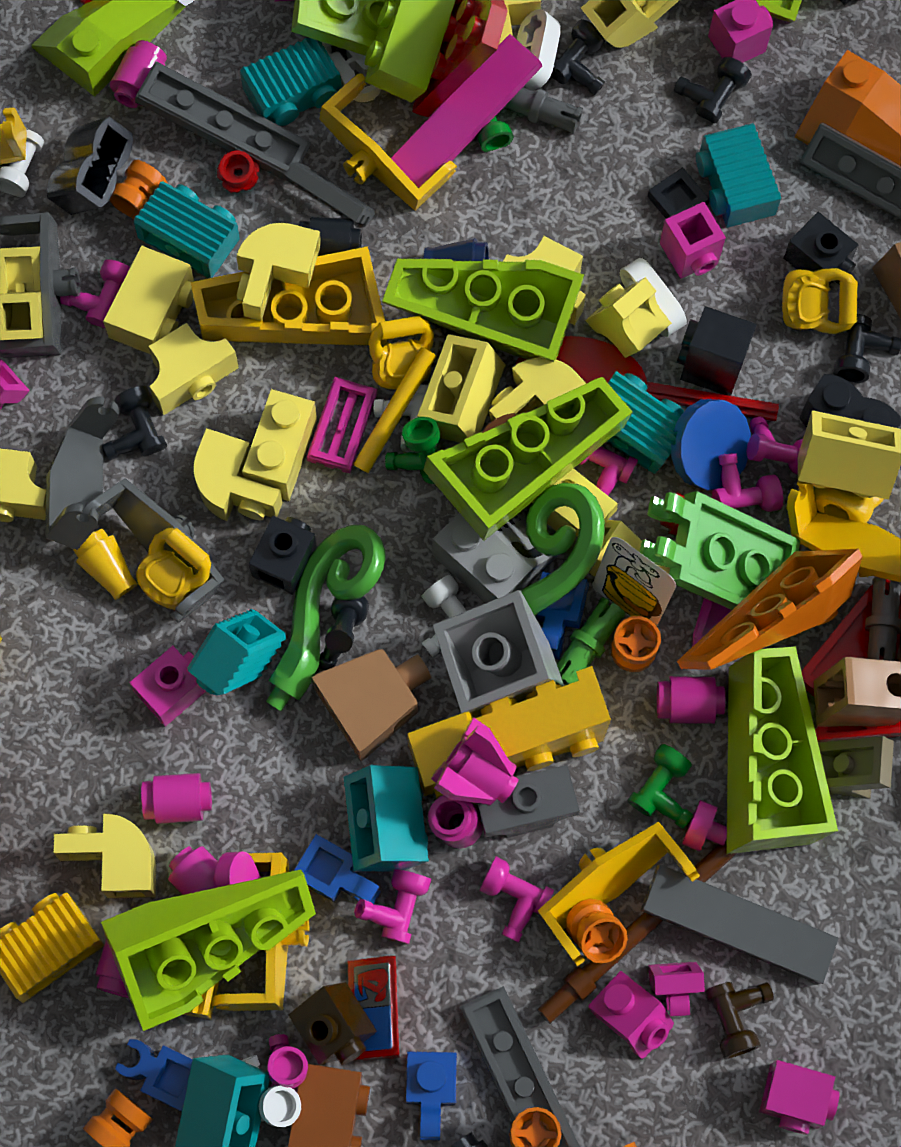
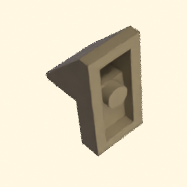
[818,736,894,799]

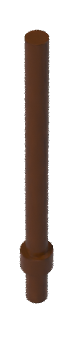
[537,838,737,1024]

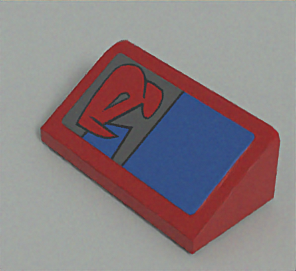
[348,956,400,1060]

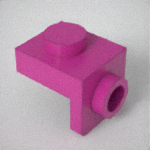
[588,971,674,1059]

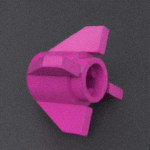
[431,718,519,806]

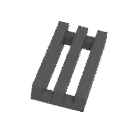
[285,162,375,225]

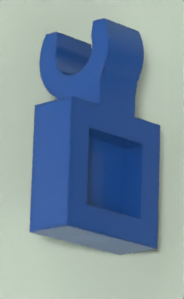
[535,572,589,660]
[294,834,381,904]
[406,1052,457,1141]

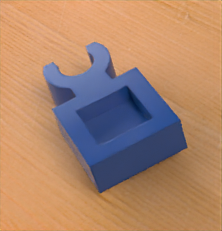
[115,1039,193,1112]

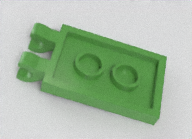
[640,491,800,610]

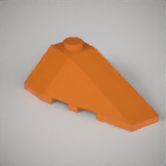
[795,50,901,166]
[677,549,863,670]

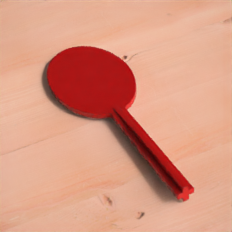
[515,336,779,421]

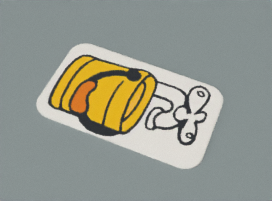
[592,537,676,626]

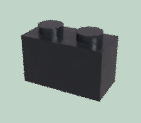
[676,306,757,396]

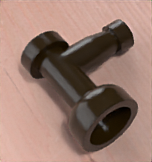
[704,982,774,1059]

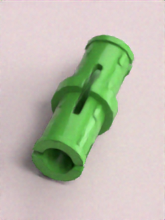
[557,597,626,685]

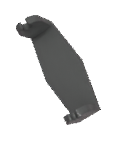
[0,212,81,358]
[45,397,119,550]
[82,478,225,623]

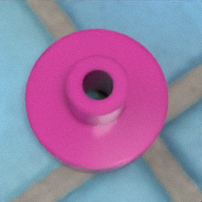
[682,800,727,852]

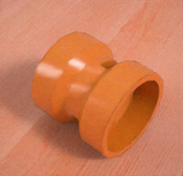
[109,160,168,219]
[611,616,661,672]
[566,899,628,964]
[83,1088,153,1147]
[509,1107,562,1147]

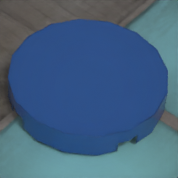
[671,399,751,490]

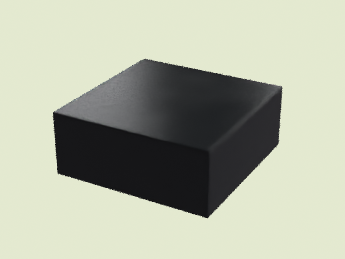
[647,167,710,219]

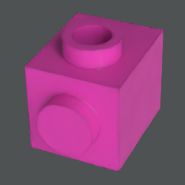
[708,0,773,63]
[660,202,726,279]
[129,645,206,727]
[759,1060,840,1135]

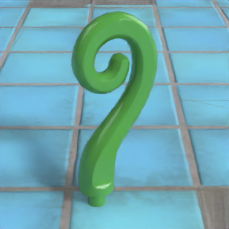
[520,483,605,616]
[266,524,385,711]

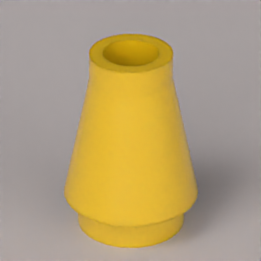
[73,529,138,600]

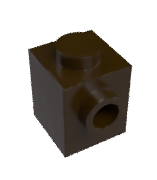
[288,982,377,1065]

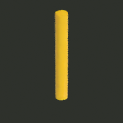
[353,347,437,474]

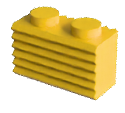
[0,893,104,1003]

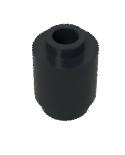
[298,217,362,257]

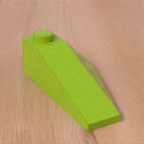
[31,0,186,97]
[382,259,584,362]
[101,869,316,1031]

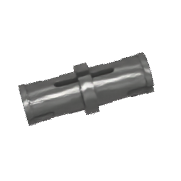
[503,88,583,134]
[865,577,901,661]

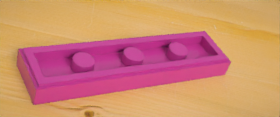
[391,34,543,188]

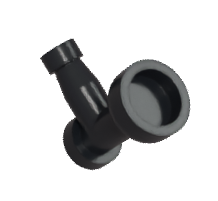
[550,19,605,95]
[674,57,752,124]
[833,314,901,383]
[103,386,167,461]
[319,596,369,671]

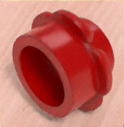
[217,150,260,193]

